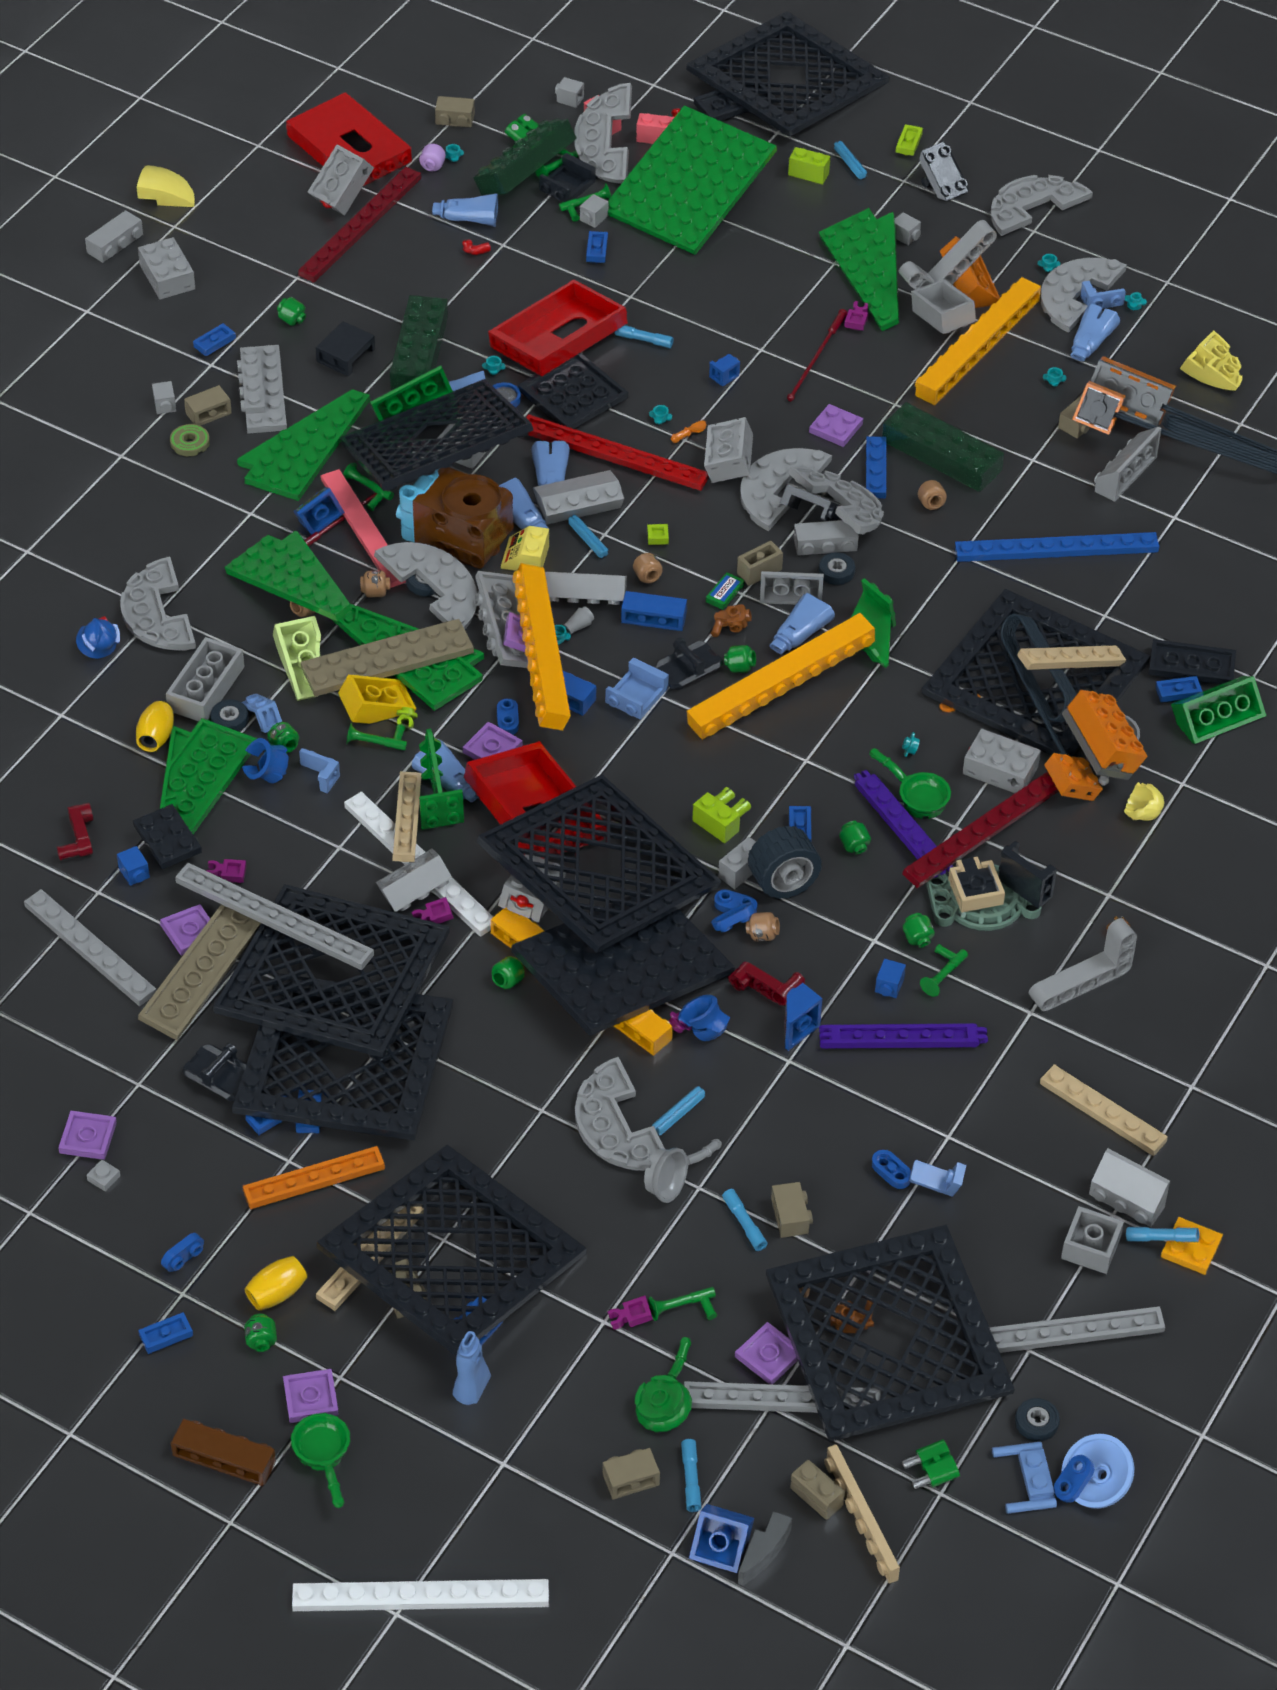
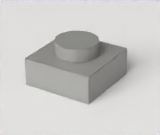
[86,1160,121,1192]

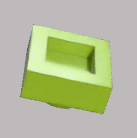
[647,524,669,545]

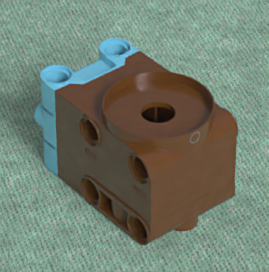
[396,467,514,569]

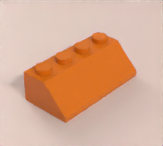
[940,236,1000,308]

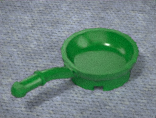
[869,748,951,819]
[635,1337,692,1432]
[291,1413,350,1508]

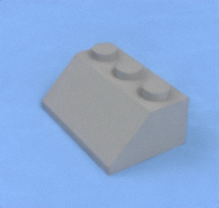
[760,571,824,605]
[376,849,452,912]
[1089,1149,1170,1227]

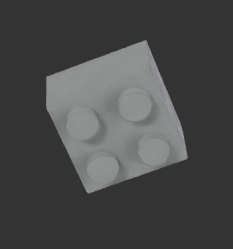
[1061,1206,1124,1274]

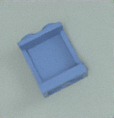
[605,657,669,720]

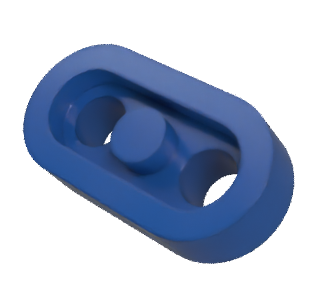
[497,699,519,735]
[714,890,757,913]
[711,902,755,932]
[872,1150,911,1189]
[161,1233,204,1272]
[1054,1455,1095,1503]

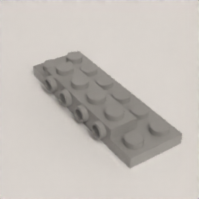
[237,345,287,434]
[474,571,528,668]

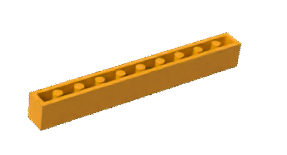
[915,277,1041,405]
[512,563,571,731]
[687,613,875,740]
[490,908,672,1056]

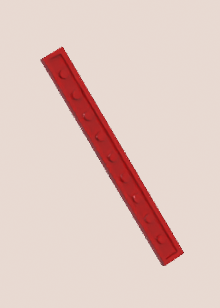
[526,414,709,491]

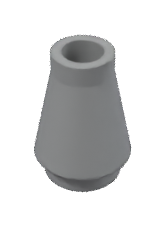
[563,606,594,635]

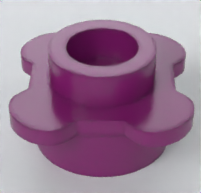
[669,1012,691,1033]

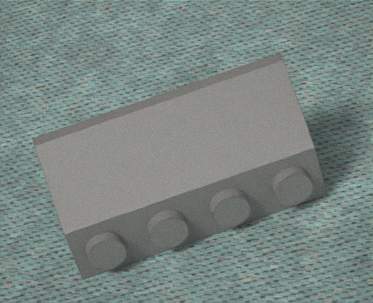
[1094,427,1161,502]
[533,470,624,525]
[545,571,627,605]

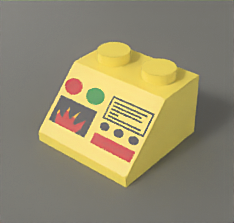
[501,526,549,571]

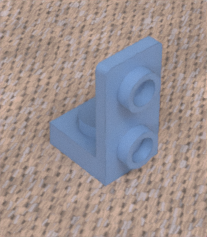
[1080,281,1126,309]
[241,694,282,733]
[299,748,340,794]
[909,1160,966,1197]

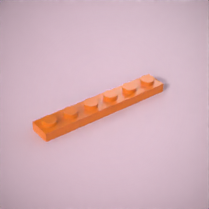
[243,1146,385,1209]

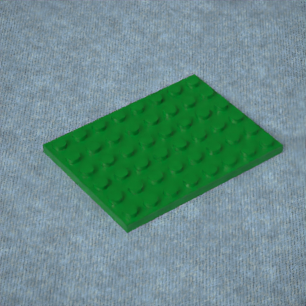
[608,106,777,255]

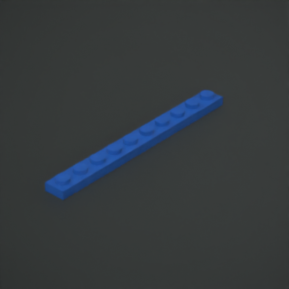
[955,532,1159,562]

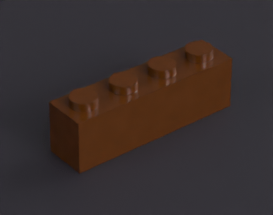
[171,1419,276,1486]

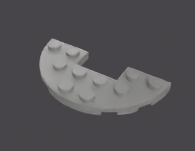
[574,83,632,183]
[991,175,1093,236]
[1041,258,1127,333]
[740,448,832,531]
[788,466,884,534]
[374,542,477,629]
[120,557,196,651]
[575,1057,665,1171]

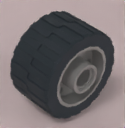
[747,826,822,899]

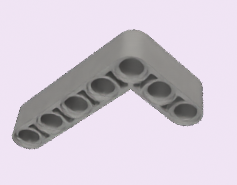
[899,220,997,290]
[1028,918,1137,1011]

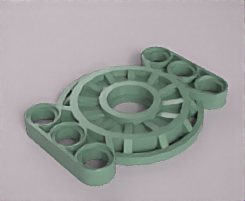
[927,863,1042,931]

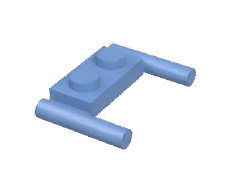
[992,1442,1057,1514]

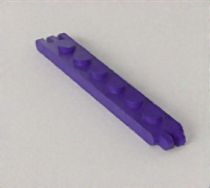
[854,770,953,878]
[819,1024,988,1048]

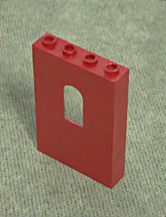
[286,92,412,186]
[488,280,627,376]
[464,741,606,859]

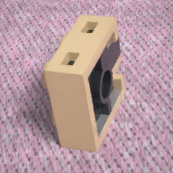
[948,857,1005,912]

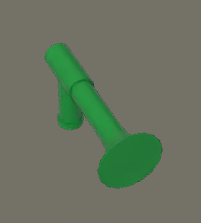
[535,144,579,178]
[559,183,611,222]
[343,463,394,511]
[346,723,407,751]
[920,944,968,997]
[648,1287,717,1321]

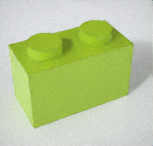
[788,147,830,184]

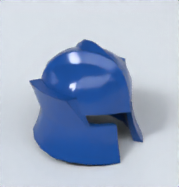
[76,618,120,659]
[242,738,289,783]
[678,995,730,1041]

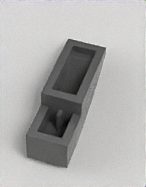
[738,1512,792,1586]

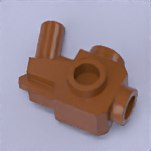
[711,604,752,637]
[830,1300,874,1333]

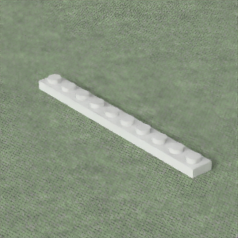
[344,791,493,937]
[292,1579,549,1611]

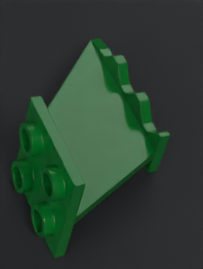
[851,578,896,668]
[419,729,464,830]

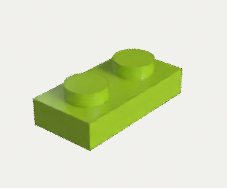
[896,124,923,156]

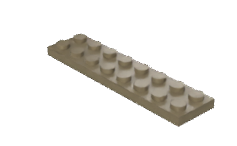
[301,619,474,697]
[138,904,261,1040]

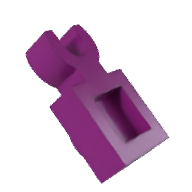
[845,301,868,331]
[206,859,247,883]
[412,897,453,924]
[608,1296,653,1329]

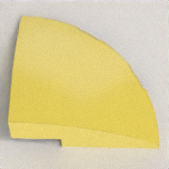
[137,165,195,207]
[1180,330,1242,391]

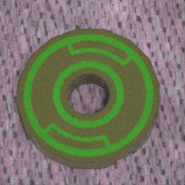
[170,424,210,456]

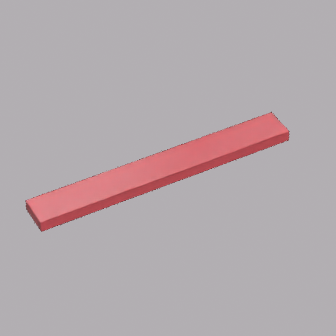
[321,469,406,588]

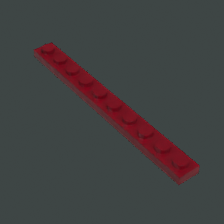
[298,167,421,283]
[902,771,1059,889]

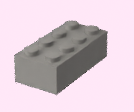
[166,637,245,721]

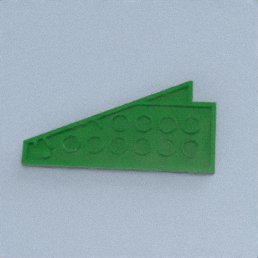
[819,208,899,331]
[237,389,370,501]
[225,530,352,621]
[331,604,484,711]
[160,718,257,835]

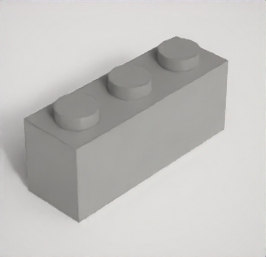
[85,210,143,263]
[794,520,858,555]

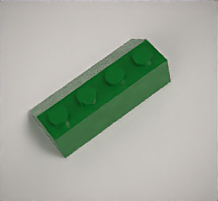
[370,365,453,421]
[1171,676,1266,744]

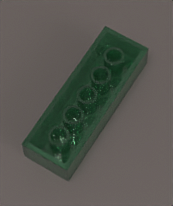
[473,118,577,196]
[390,295,448,390]
[882,402,1004,492]

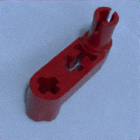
[57,803,93,860]
[728,962,805,1006]

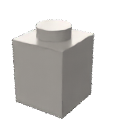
[555,77,584,108]
[580,194,608,227]
[895,212,921,245]
[152,381,176,414]

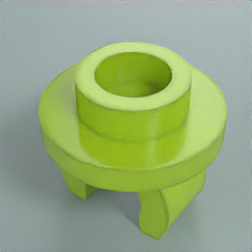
[396,707,418,729]

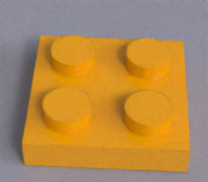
[1161,1217,1223,1275]

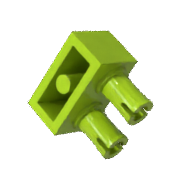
[693,787,751,843]

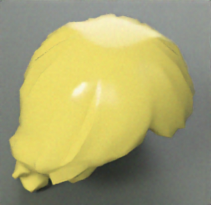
[1124,782,1164,821]

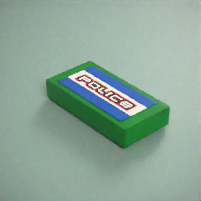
[706,572,744,610]

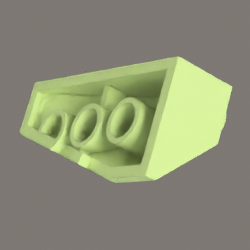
[273,616,321,701]

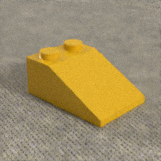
[338,674,416,724]

